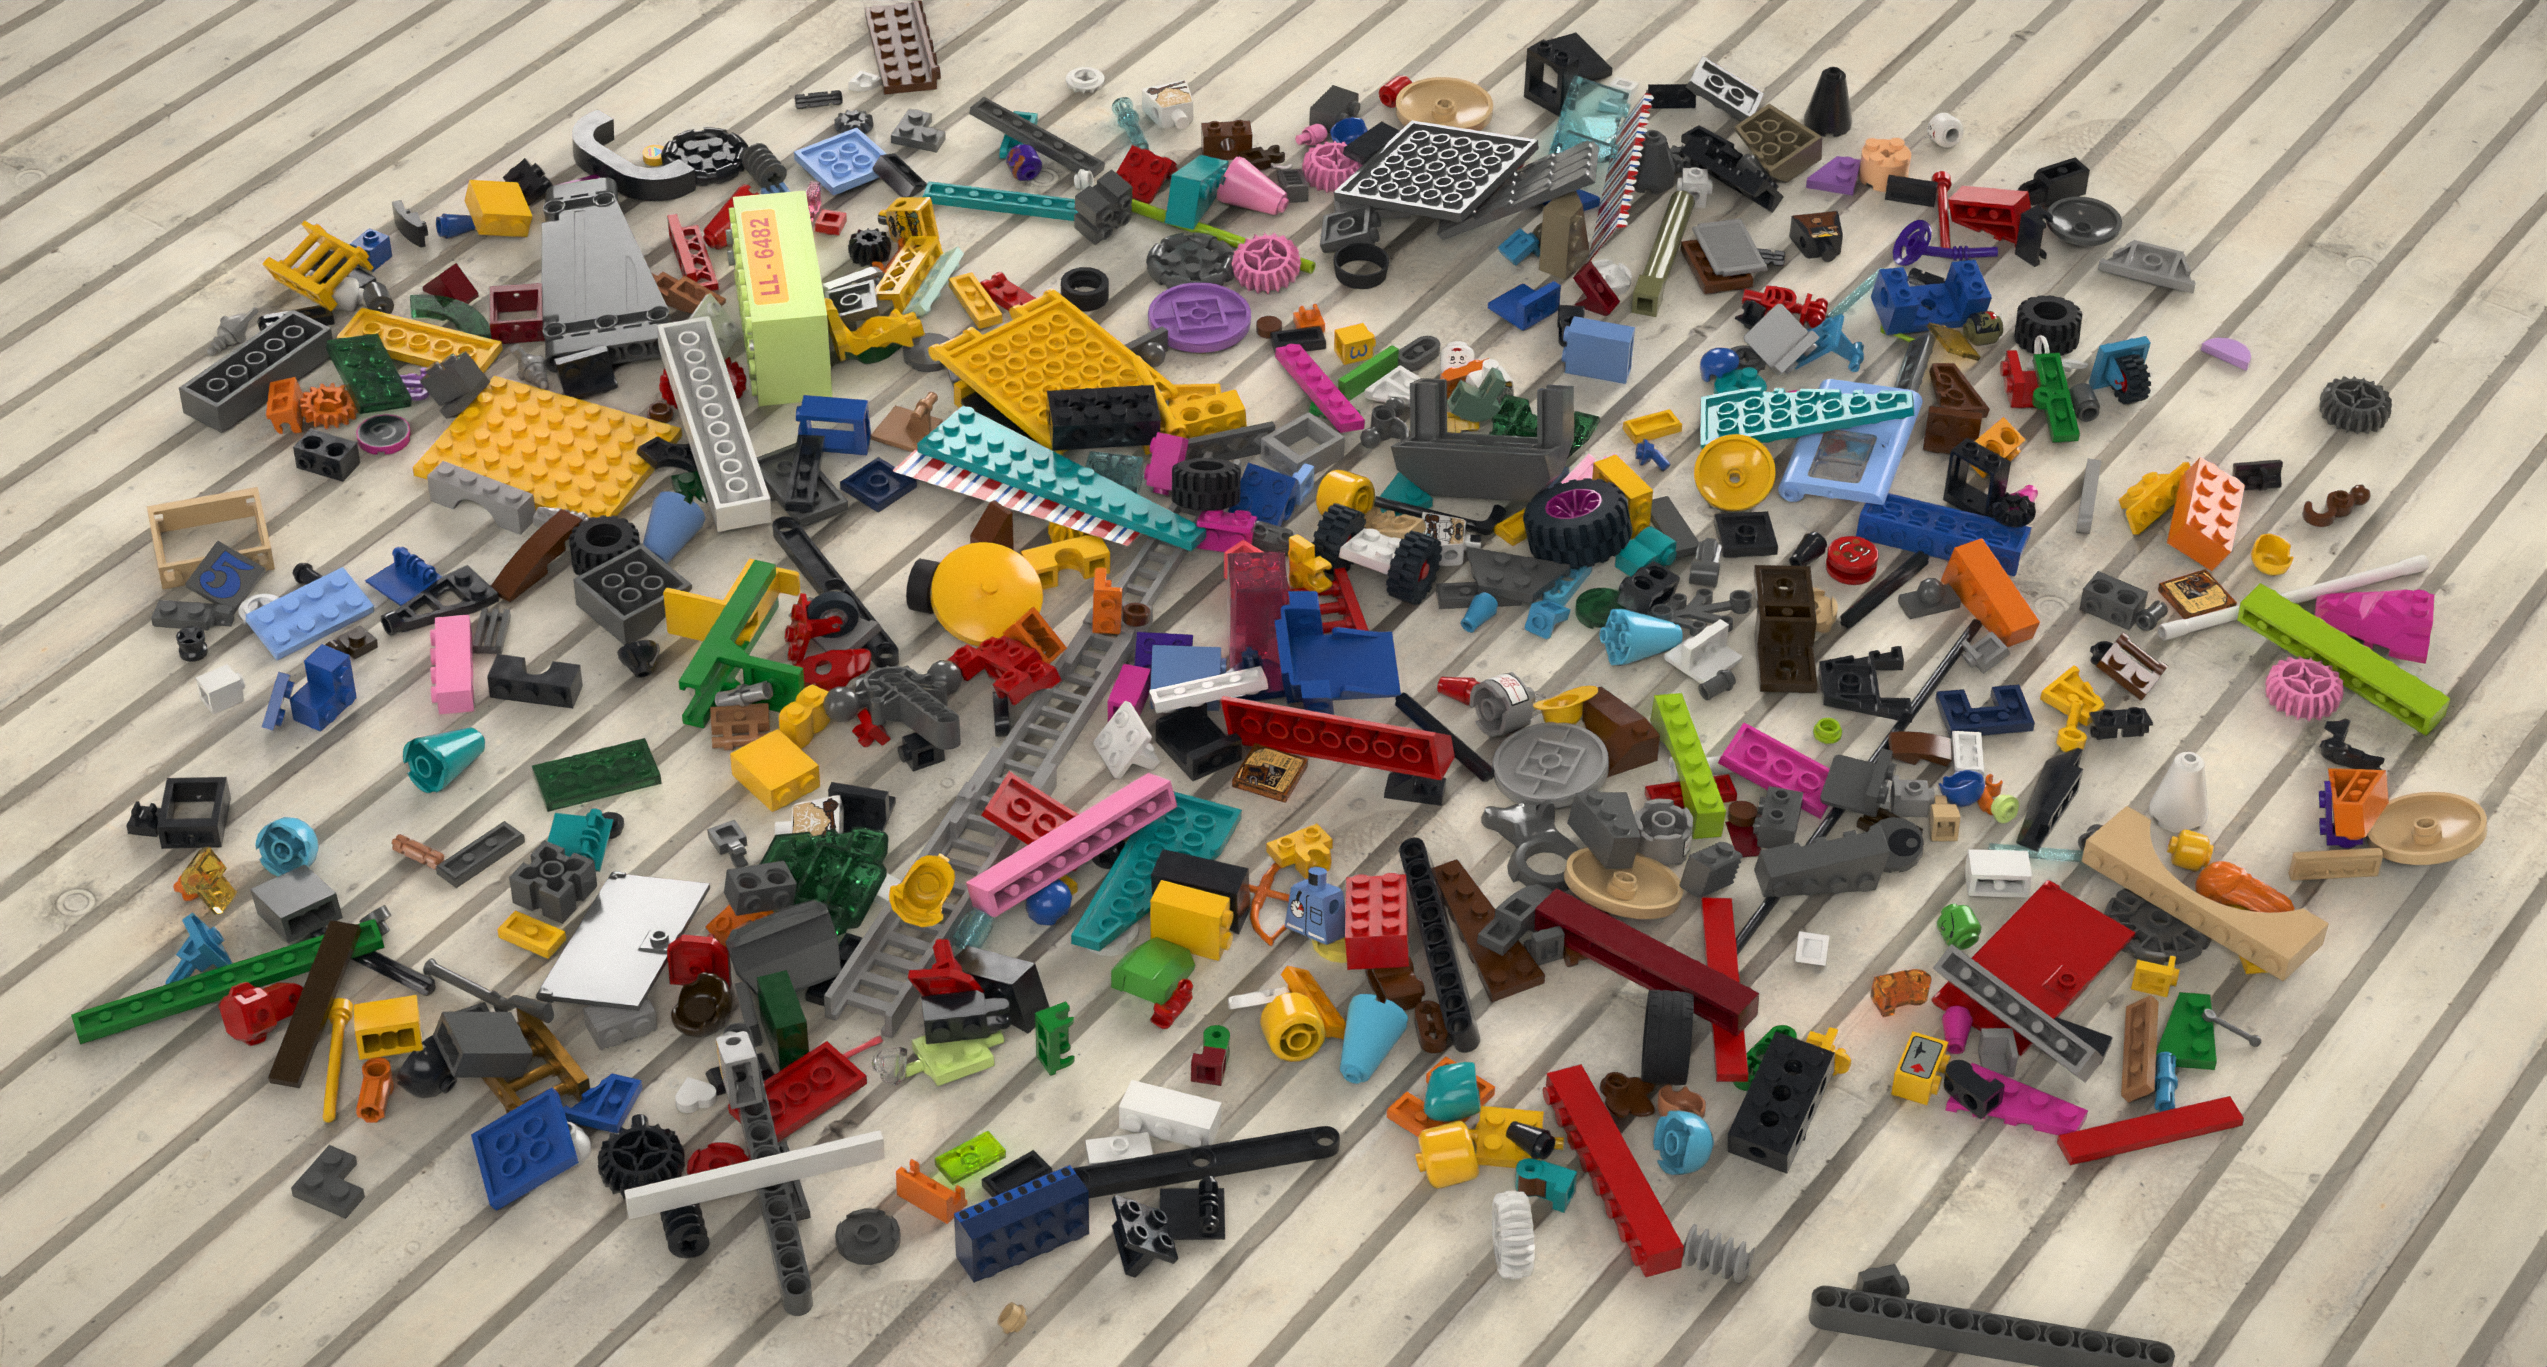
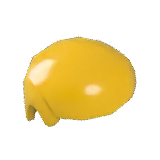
[2251,533,2294,576]

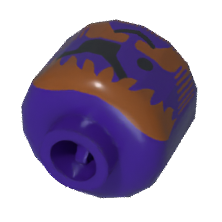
[1006,144,1042,181]

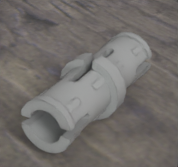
[715,681,773,707]

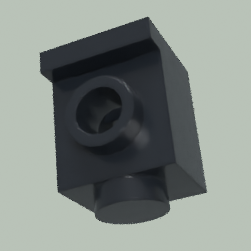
[897,732,945,772]

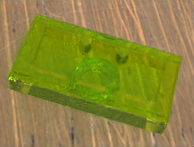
[935,1131,1006,1185]

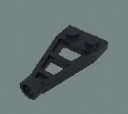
[381,565,499,636]

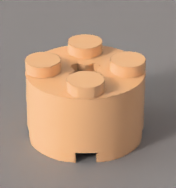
[1859,138,1911,192]

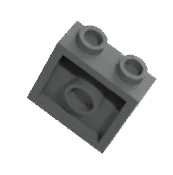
[1320,205,1381,253]
[824,279,880,331]

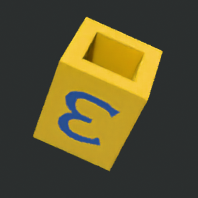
[1334,323,1376,365]

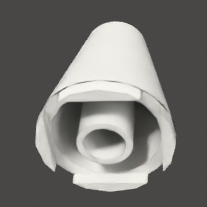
[2149,752,2209,833]

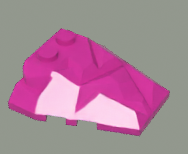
[2314,589,2435,664]

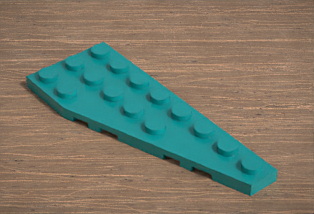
[1700,387,1914,449]
[1071,791,1242,952]

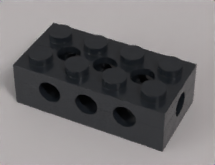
[1046,385,1161,451]
[1728,1032,1835,1174]

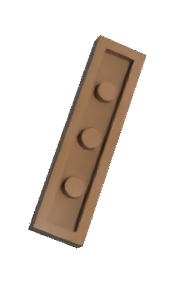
[2121,995,2159,1103]

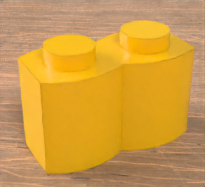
[779,685,830,749]

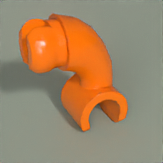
[1977,774,2003,815]

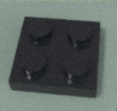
[1713,511,1778,558]

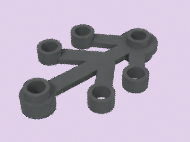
[1648,589,1752,637]

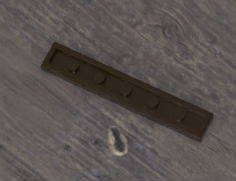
[268,920,361,1088]

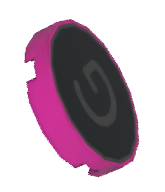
[356,414,411,455]

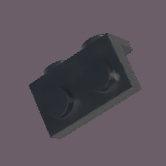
[503,158,554,207]

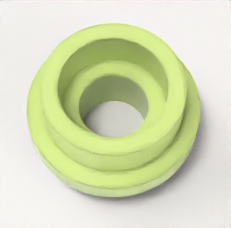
[1991,794,2019,823]

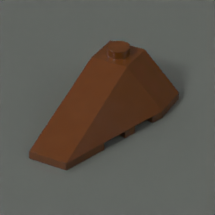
[1581,686,1660,778]

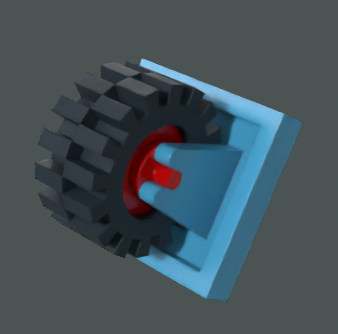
[2089,336,2151,404]

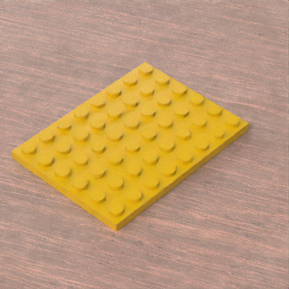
[412,375,682,518]

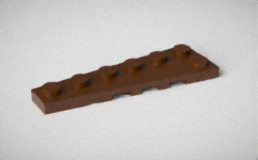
[1434,859,1545,1002]

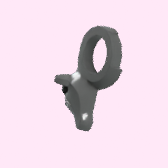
[1481,800,1579,892]

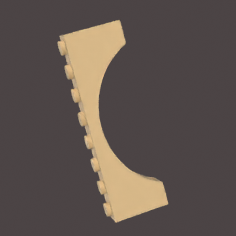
[2081,806,2329,981]

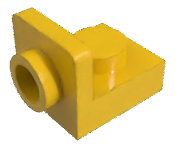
[2131,955,2180,998]

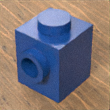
[350,228,392,272]

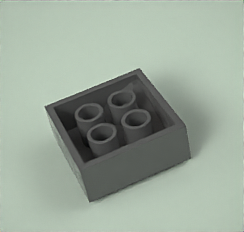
[573,543,692,645]

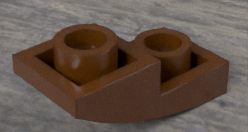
[1888,731,1952,767]

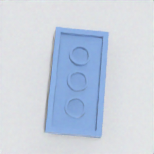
[246,567,374,660]

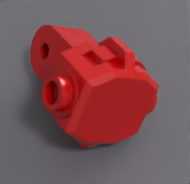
[219,982,303,1046]

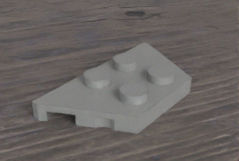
[2098,240,2196,293]

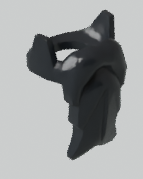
[2319,718,2385,770]

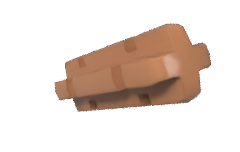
[391,834,445,870]

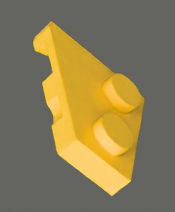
[2040,665,2105,726]

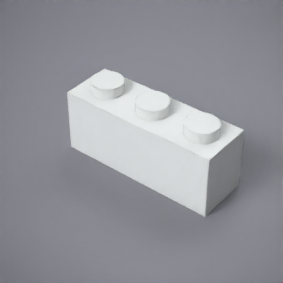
[1119,1080,1221,1148]

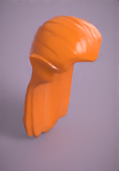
[2195,861,2295,913]

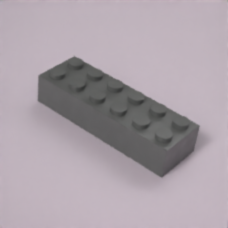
[179,310,335,433]

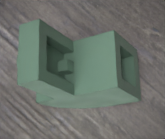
[1447,367,1506,422]

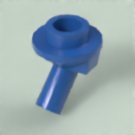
[1635,439,1671,471]

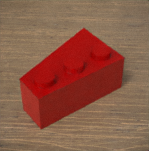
[1948,186,2031,248]

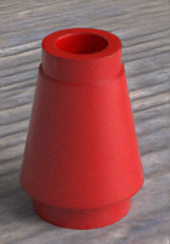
[1437,676,1480,705]

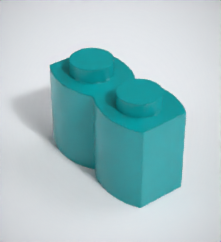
[1615,526,1677,577]

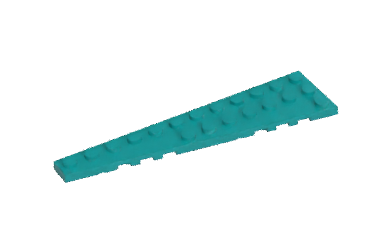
[917,405,1206,551]

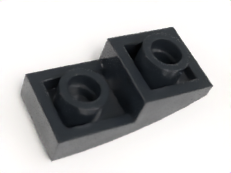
[392,200,428,247]

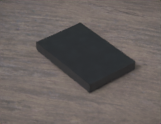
[1547,32,1613,85]

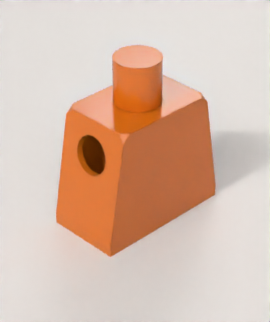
[1003,606,1067,664]

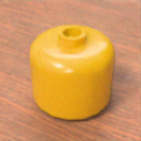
[1316,470,1375,515]
[1260,993,1326,1062]
[1415,1121,1479,1189]

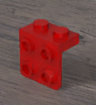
[1116,145,1178,204]
[2000,350,2038,408]

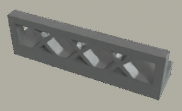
[1185,421,1275,461]

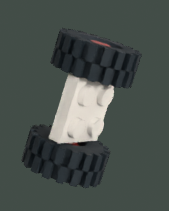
[1311,503,1442,605]

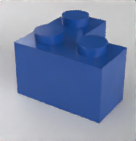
[290,644,357,732]

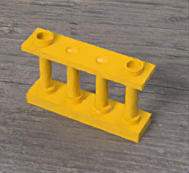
[262,220,374,311]

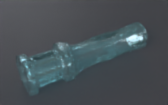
[1111,97,1149,150]

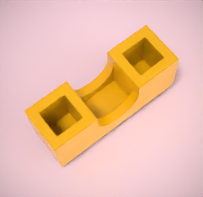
[1021,534,1110,590]

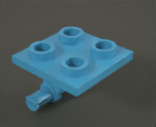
[1795,313,1864,372]

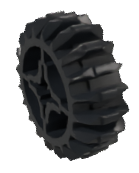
[597,1122,685,1199]

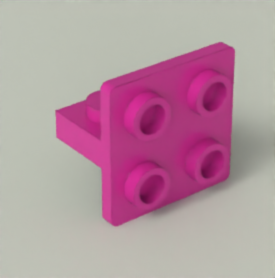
[1196,509,1257,552]

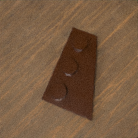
[1929,363,1990,418]

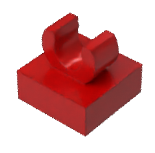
[852,708,891,747]

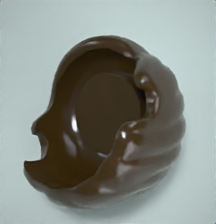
[671,972,732,1038]

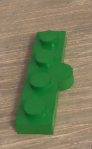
[2032,353,2080,443]

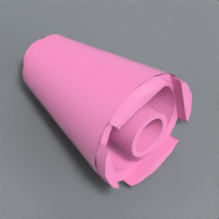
[1217,156,1289,216]

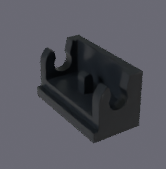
[2015,204,2053,267]

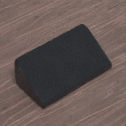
[873,153,927,197]

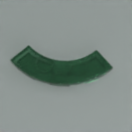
[410,294,492,339]

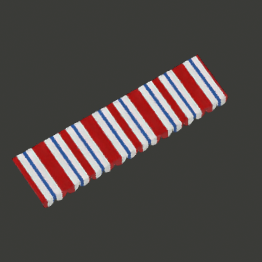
[1587,93,1654,263]
[893,448,1140,546]

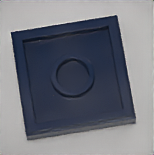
[840,457,917,513]

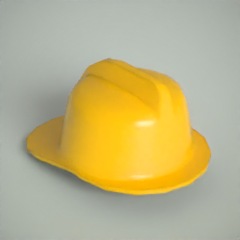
[1533,685,1598,725]

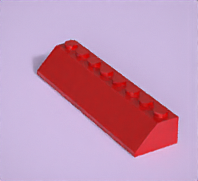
[1220,696,1455,780]

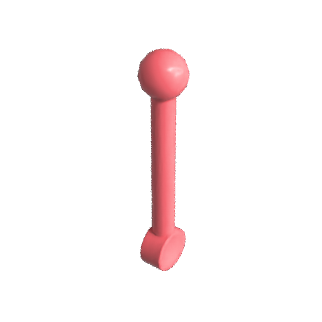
[843,1035,883,1059]

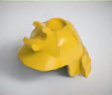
[889,853,955,927]

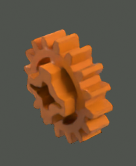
[300,383,359,429]

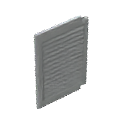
[1692,219,1768,277]

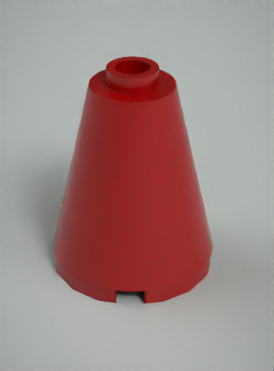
[703,184,760,250]

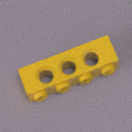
[1141,389,1247,455]

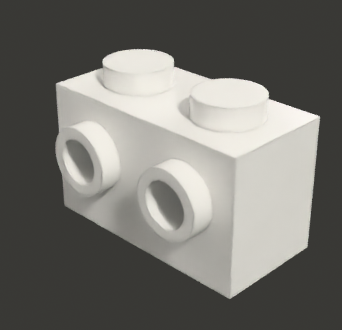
[1965,849,2032,897]

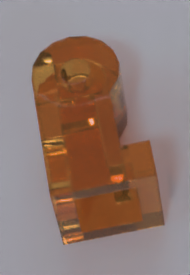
[1870,969,1932,1017]

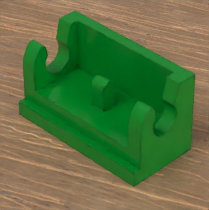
[1035,1001,1075,1076]

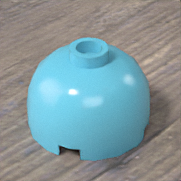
[255,817,319,877]
[1653,1111,1714,1175]

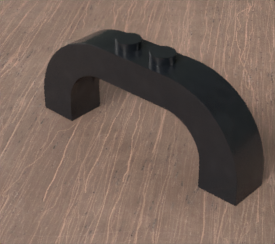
[572,109,696,201]

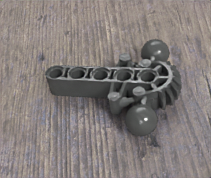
[823,660,962,750]

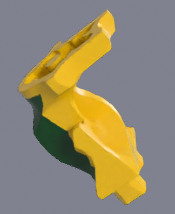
[824,298,925,364]

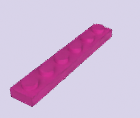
[1275,344,1365,433]

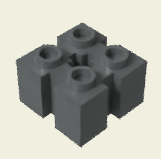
[1074,169,1133,245]
[509,840,597,924]

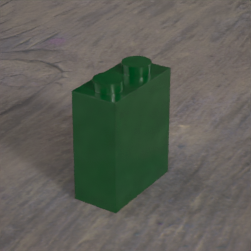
[757,970,809,1071]

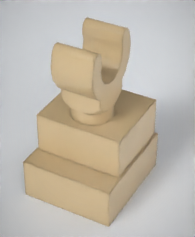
[1929,795,1961,841]

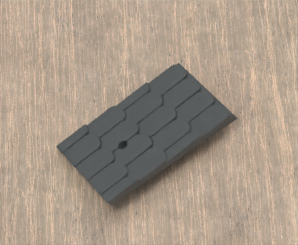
[1437,140,1599,240]

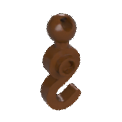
[2302,484,2371,527]

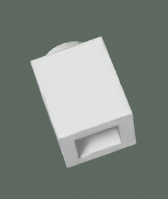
[196,664,245,714]

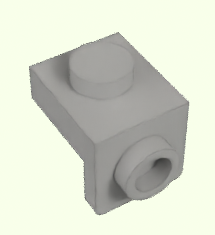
[1961,631,2010,674]

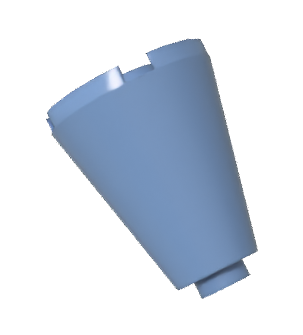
[643,491,706,564]

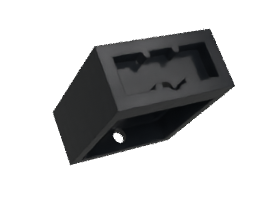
[1524,39,1579,117]
[1943,438,2011,518]
[157,777,231,849]

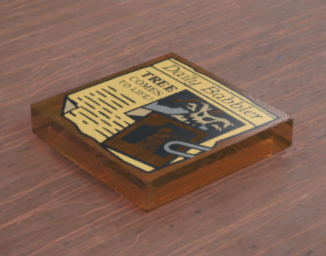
[2158,569,2237,619]
[1232,743,1308,803]

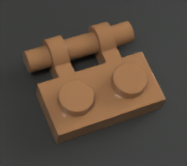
[710,703,770,751]

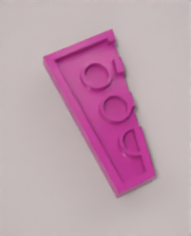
[1945,1063,2088,1135]

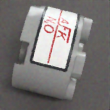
[1470,672,1536,737]
[1634,799,1693,865]

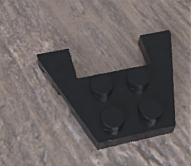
[1818,646,1913,723]

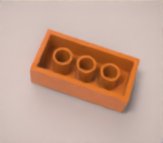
[2167,457,2245,571]

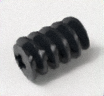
[660,1203,710,1259]

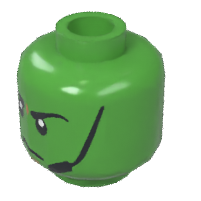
[1937,903,1982,950]

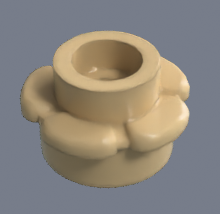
[997,1302,1027,1334]

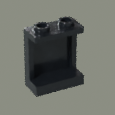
[1156,703,1242,781]

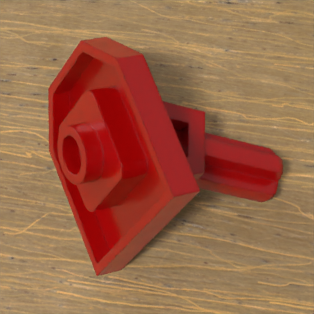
[667,934,732,989]
[908,938,984,996]

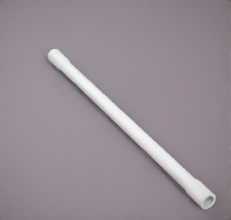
[2158,555,2429,641]

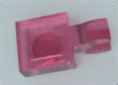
[806,181,822,221]

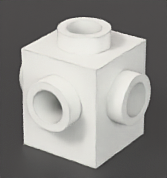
[1676,167,1712,208]

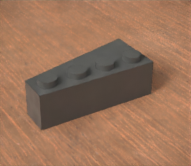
[1754,824,1890,897]

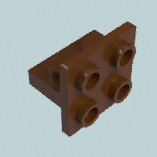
[1923,406,1983,454]

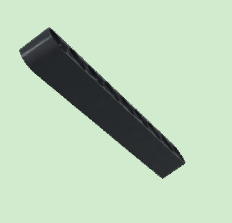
[1399,837,1480,1053]

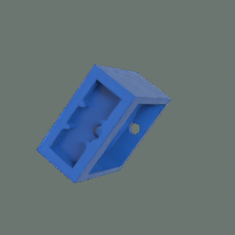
[796,395,871,455]

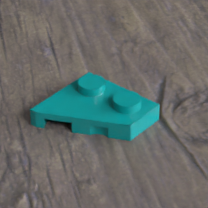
[1373,472,1433,517]

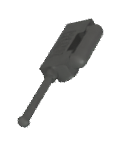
[1252,521,1294,557]

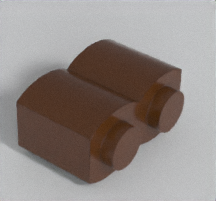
[1365,957,1425,1011]

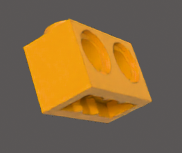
[1970,417,2026,478]

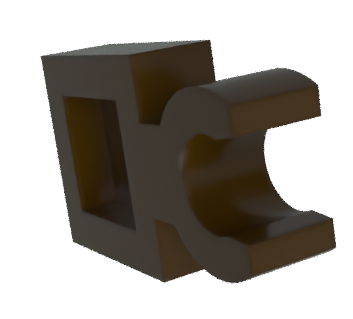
[1238,145,1285,171]

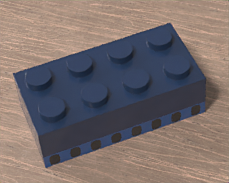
[954,1165,1089,1283]

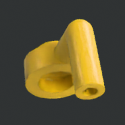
[2056,699,2087,752]

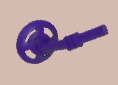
[1893,220,1998,266]

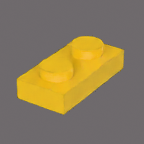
[497,910,566,959]

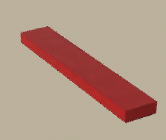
[2057,1096,2244,1165]

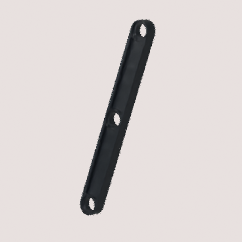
[772,516,899,668]
[1073,1126,1340,1198]

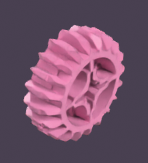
[1302,141,1363,193]
[1232,232,1301,294]
[2265,655,2344,722]

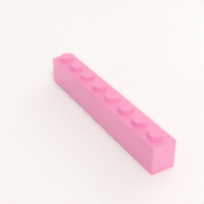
[966,773,1177,917]

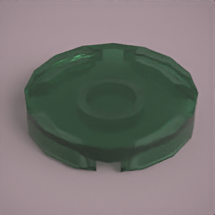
[1575,587,1628,629]

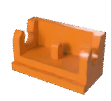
[266,377,303,434]
[896,1159,968,1224]

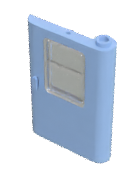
[1778,379,1923,505]

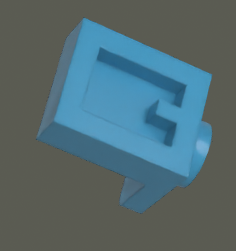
[1497,228,1540,266]
[1525,599,1571,639]

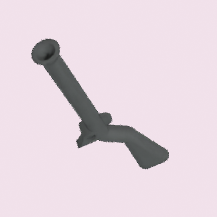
[423,958,554,1023]

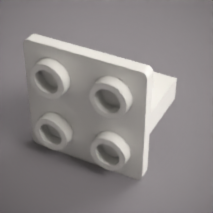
[688,293,741,358]
[1664,619,1742,684]
[1093,701,1160,779]

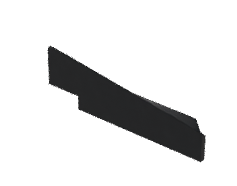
[2016,748,2083,852]

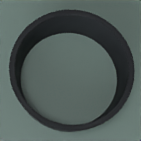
[1333,243,1389,289]

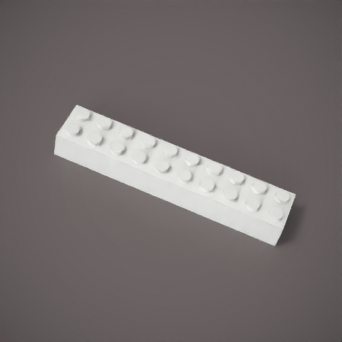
[657,316,771,532]

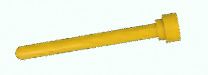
[1132,355,1188,438]
[322,998,353,1123]

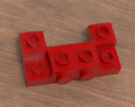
[947,635,1062,706]

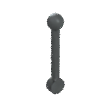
[2202,1009,2261,1047]

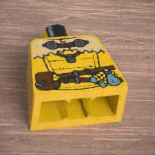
[878,197,940,247]

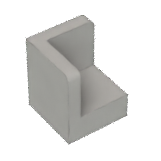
[1978,1028,2018,1077]

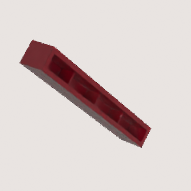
[1534,888,1759,1036]

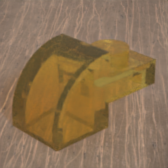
[181,846,237,915]

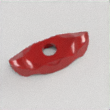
[793,649,871,692]

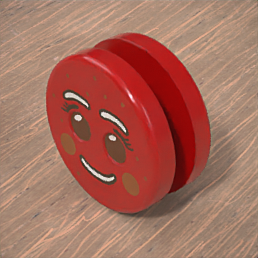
[1826,536,1879,585]

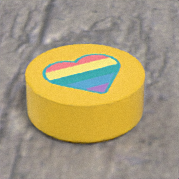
[642,145,664,166]

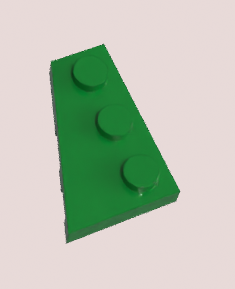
[2156,992,2217,1070]

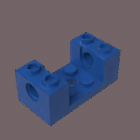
[1871,260,1992,335]

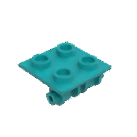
[547,808,613,872]

